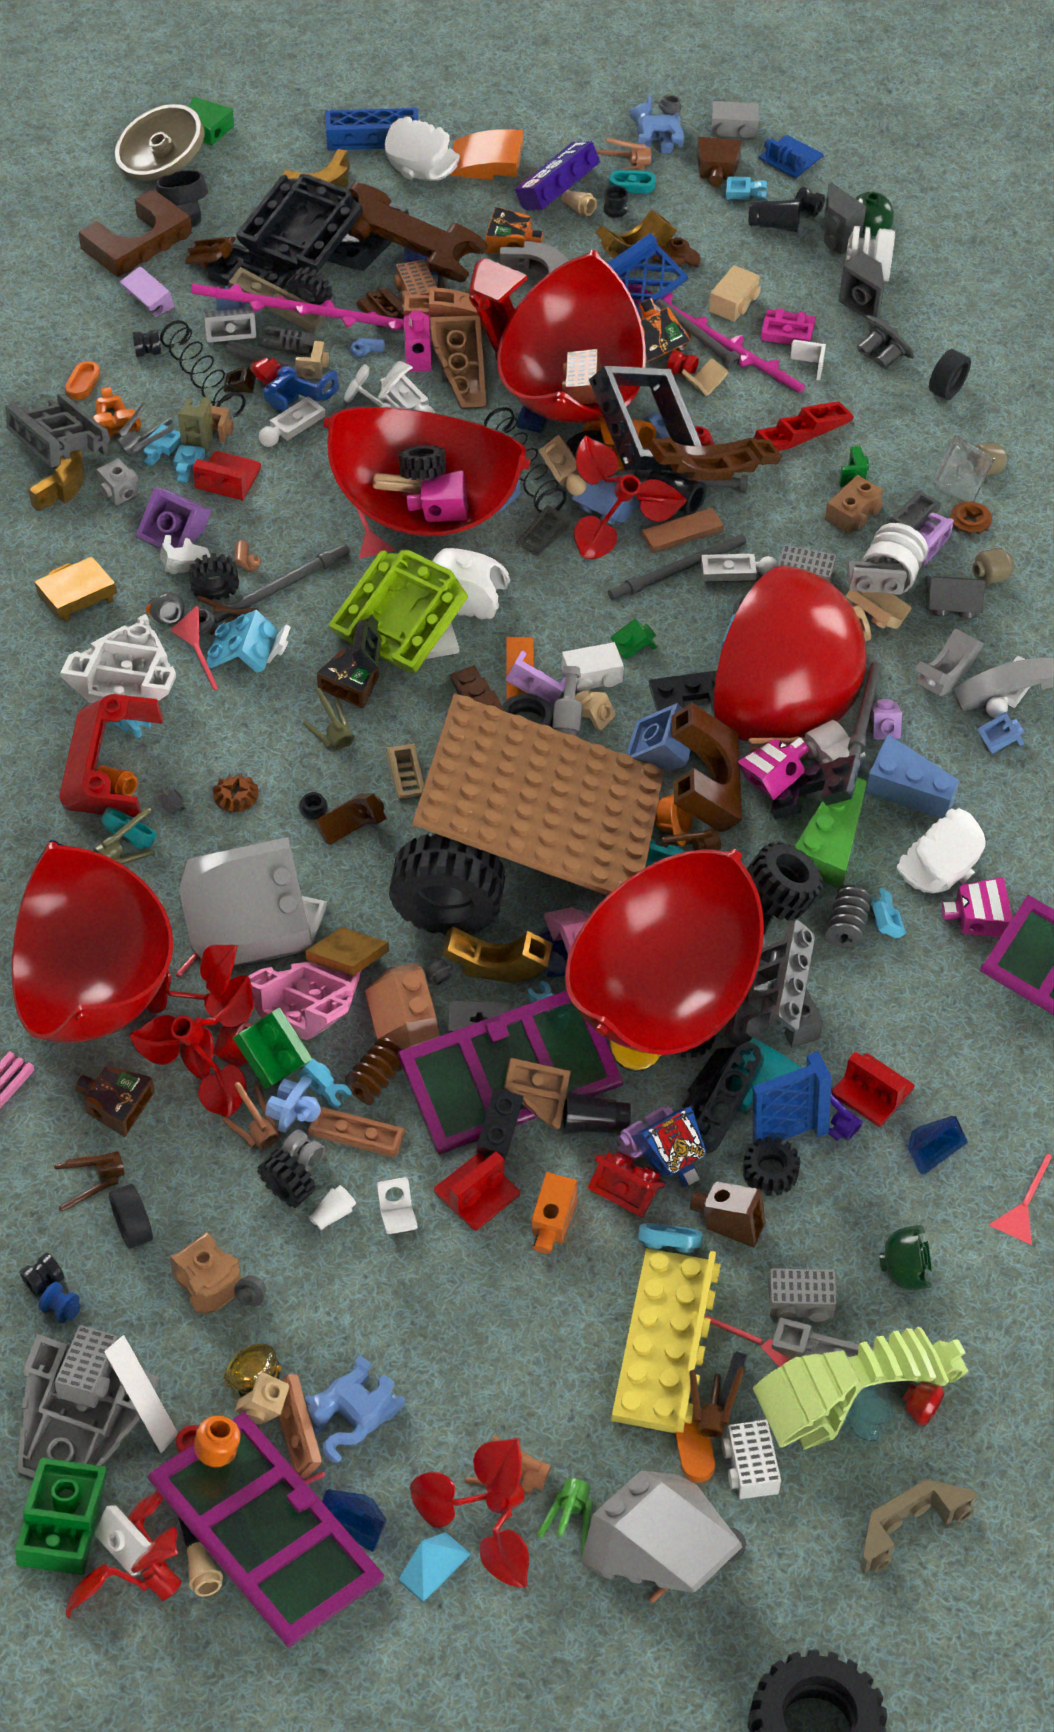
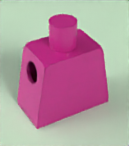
[407,471,468,522]

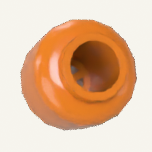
[194,1416,240,1467]

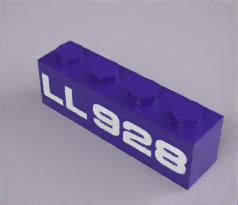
[514,141,600,210]

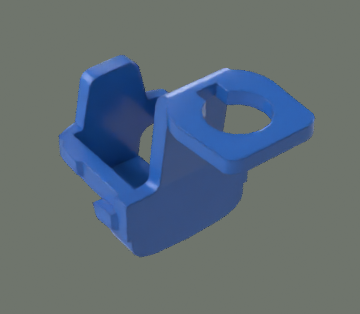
[263,366,339,412]

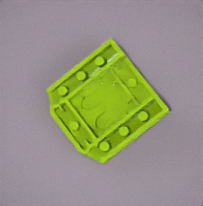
[328,550,468,673]

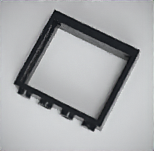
[589,366,702,471]

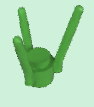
[537,1478,593,1554]

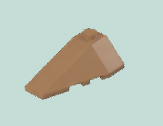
[430,315,487,408]

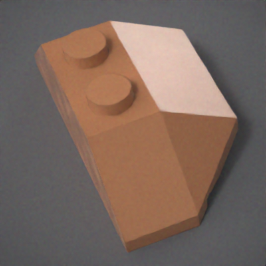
[365,963,443,1065]

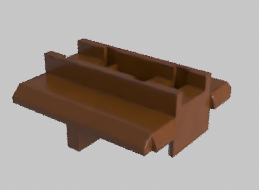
[185,236,236,268]
[356,287,404,328]

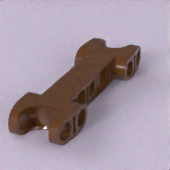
[347,182,488,282]

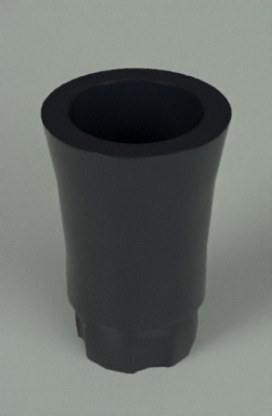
[748,198,800,233]
[646,470,706,515]
[563,1091,631,1134]

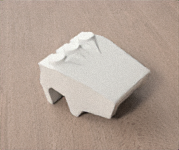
[160,535,210,574]

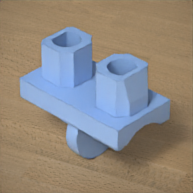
[265,1076,321,1133]

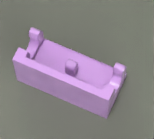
[120,266,175,317]
[919,513,954,567]
[505,651,566,708]

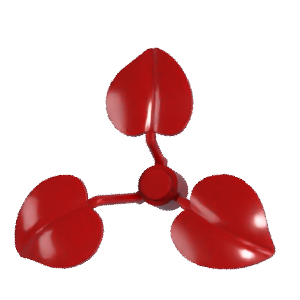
[574,436,687,559]
[146,944,238,1080]
[129,975,254,1117]
[410,1438,529,1588]
[66,1490,182,1619]

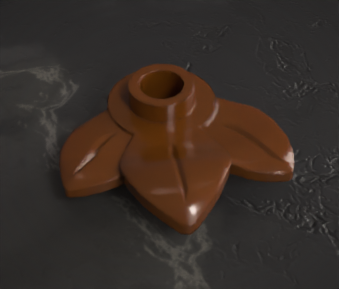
[652,237,700,267]

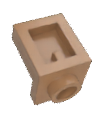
[199,404,234,442]

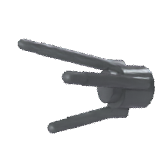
[117,403,174,456]

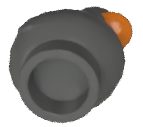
[146,592,185,624]

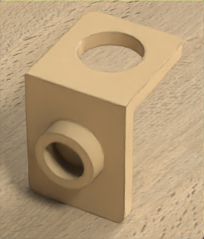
[682,358,729,396]

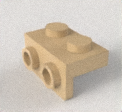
[845,591,911,629]

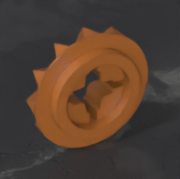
[950,502,992,536]
[213,773,259,812]

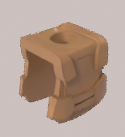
[170,1232,242,1314]

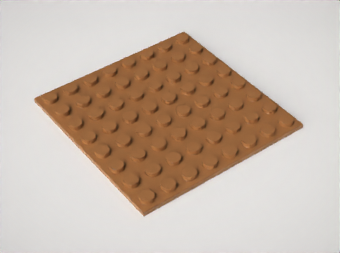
[412,693,665,895]

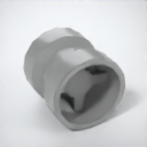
[282,1129,325,1172]

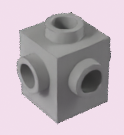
[96,458,138,506]

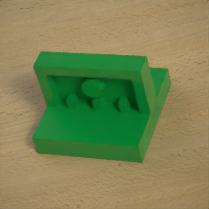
[233,1007,312,1090]

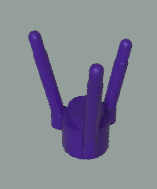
[828,1094,863,1141]

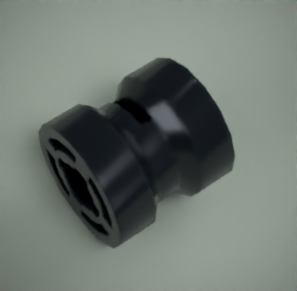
[604,185,628,218]
[795,187,825,217]
[133,329,161,357]
[19,1252,65,1298]

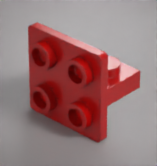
[831,1051,915,1127]
[434,1152,520,1231]
[587,1152,666,1217]

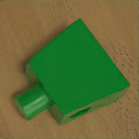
[188,97,234,146]

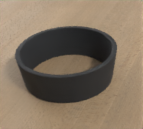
[156,170,208,205]

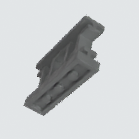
[5,394,110,467]
[724,920,815,1047]

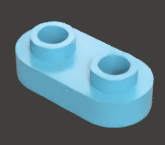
[638,1223,702,1253]

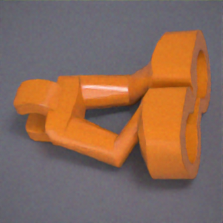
[92,387,141,438]

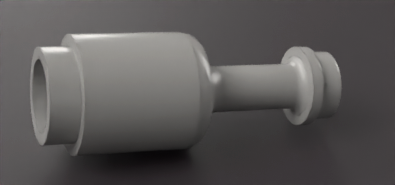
[552,666,582,736]

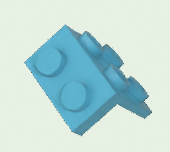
[206,610,278,673]

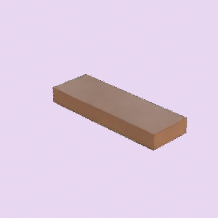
[642,508,724,553]
[308,1106,406,1158]
[278,1374,322,1479]

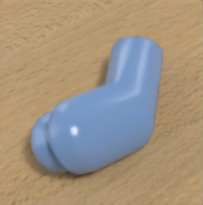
[350,338,385,358]

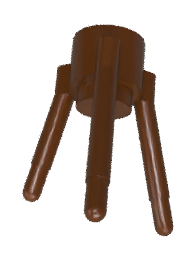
[661,829,721,850]
[54,1151,124,1211]
[689,1367,744,1438]

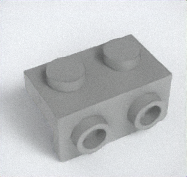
[847,561,907,594]

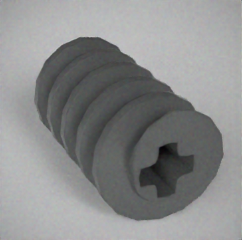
[825,885,873,949]

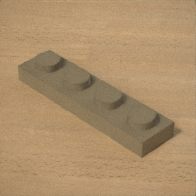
[227,267,326,333]

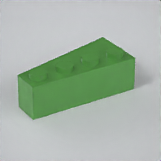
[795,777,867,888]

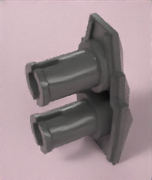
[857,315,914,370]

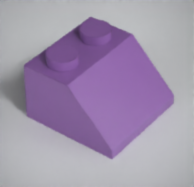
[136,487,212,548]

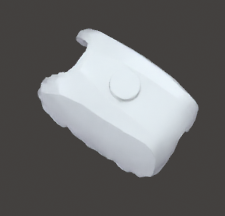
[385,116,460,181]
[432,548,510,620]
[896,808,986,894]

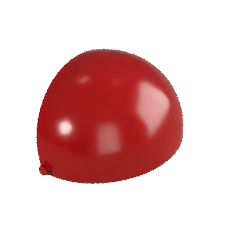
[497,250,646,423]
[323,407,530,536]
[714,565,867,742]
[11,842,173,1043]
[565,849,764,1055]

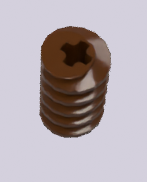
[345,1037,404,1105]

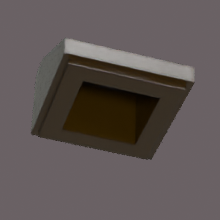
[224,365,256,393]

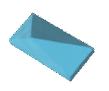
[399,1532,471,1602]

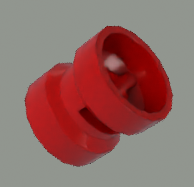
[667,349,699,379]

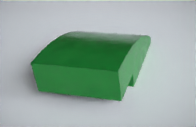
[15,1458,107,1575]

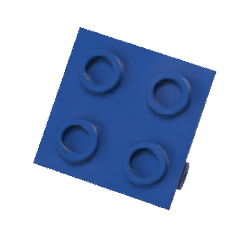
[759,135,824,178]

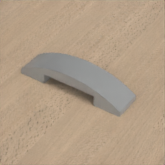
[954,658,1054,711]
[772,1317,900,1382]

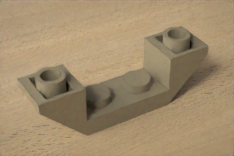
[860,1479,978,1573]

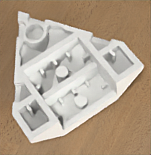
[60,614,176,703]

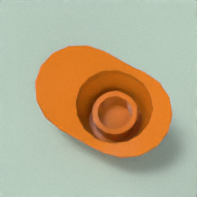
[654,794,694,846]

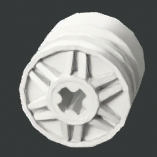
[845,226,895,282]
[861,523,928,595]

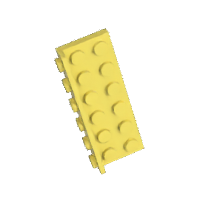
[611,1248,721,1434]

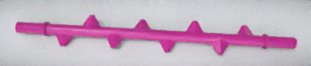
[624,276,805,394]
[191,284,431,334]

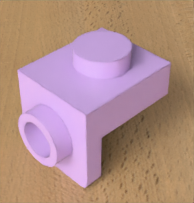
[870,699,902,739]

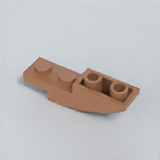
[404,287,484,328]

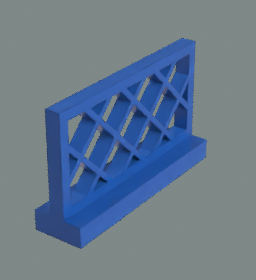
[325,108,419,151]
[607,233,688,314]
[753,1051,832,1145]

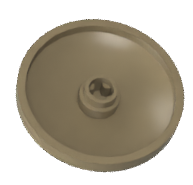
[115,104,204,181]

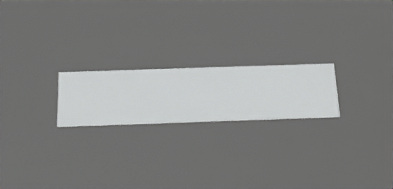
[104,1335,178,1453]

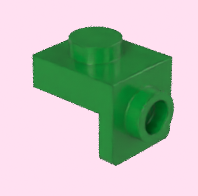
[839,446,869,487]
[610,618,658,659]

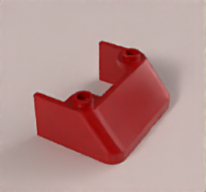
[469,258,528,360]
[59,694,163,818]

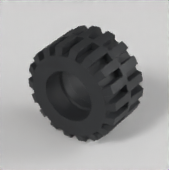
[746,842,823,921]

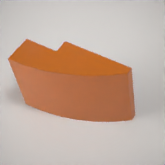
[450,129,523,180]

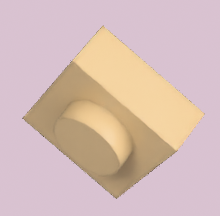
[295,341,329,380]
[575,690,616,730]
[235,1372,289,1424]

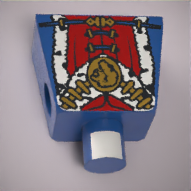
[631,1107,706,1187]

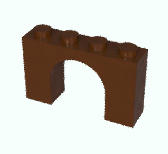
[78,189,192,277]
[672,703,742,832]

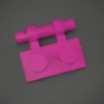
[761,308,816,345]

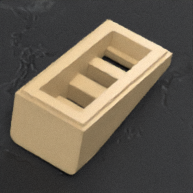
[386,744,424,800]

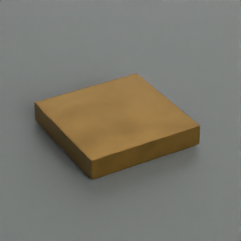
[305,927,389,976]

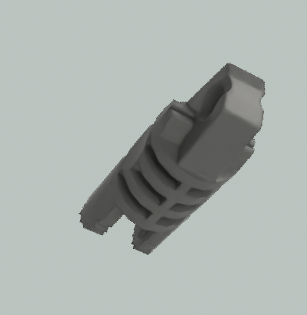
[259,325,325,356]

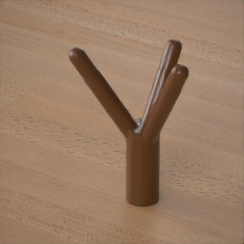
[198,596,259,635]

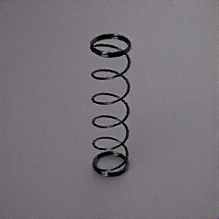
[160,320,246,419]
[484,407,567,515]

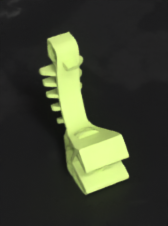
[753,1327,969,1450]

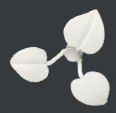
[344,361,413,408]

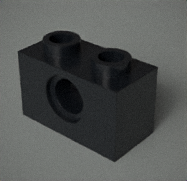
[475,1087,524,1160]

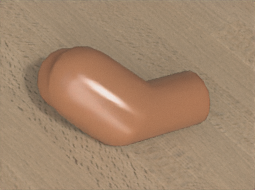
[234,540,261,572]

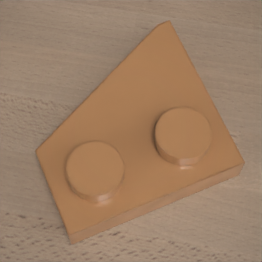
[503,1058,571,1130]

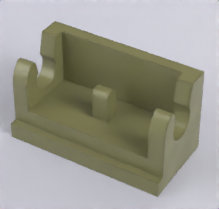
[178,397,214,453]

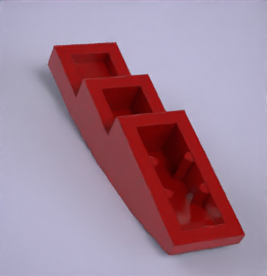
[754,401,854,451]

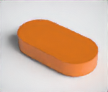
[65,361,100,400]
[676,1420,715,1483]

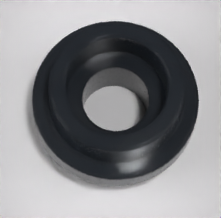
[299,792,328,819]

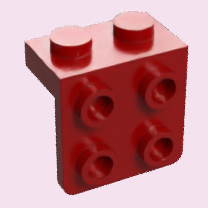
[193,451,261,501]

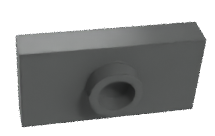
[889,491,941,531]

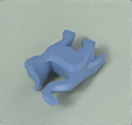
[629,96,684,153]
[304,1355,405,1463]

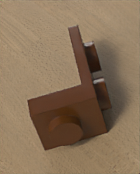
[315,793,387,845]

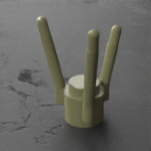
[303,688,354,751]
[93,808,155,864]

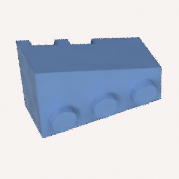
[866,734,959,818]

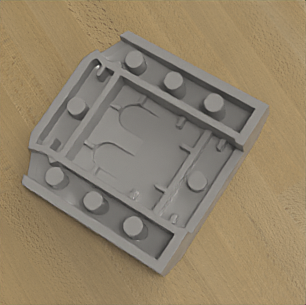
[179,837,312,968]

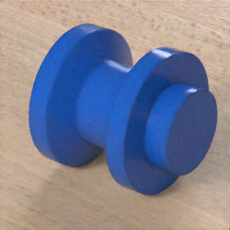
[38,1282,80,1323]

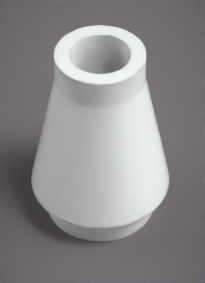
[309,1185,356,1231]

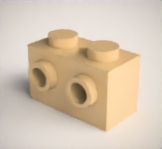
[709,265,761,322]

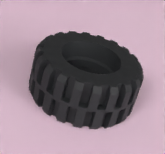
[389,833,506,935]
[748,1650,887,1732]

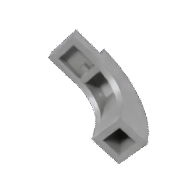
[500,241,569,278]
[915,628,984,696]

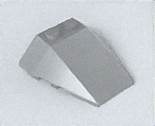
[17,1334,160,1478]
[581,1471,742,1593]

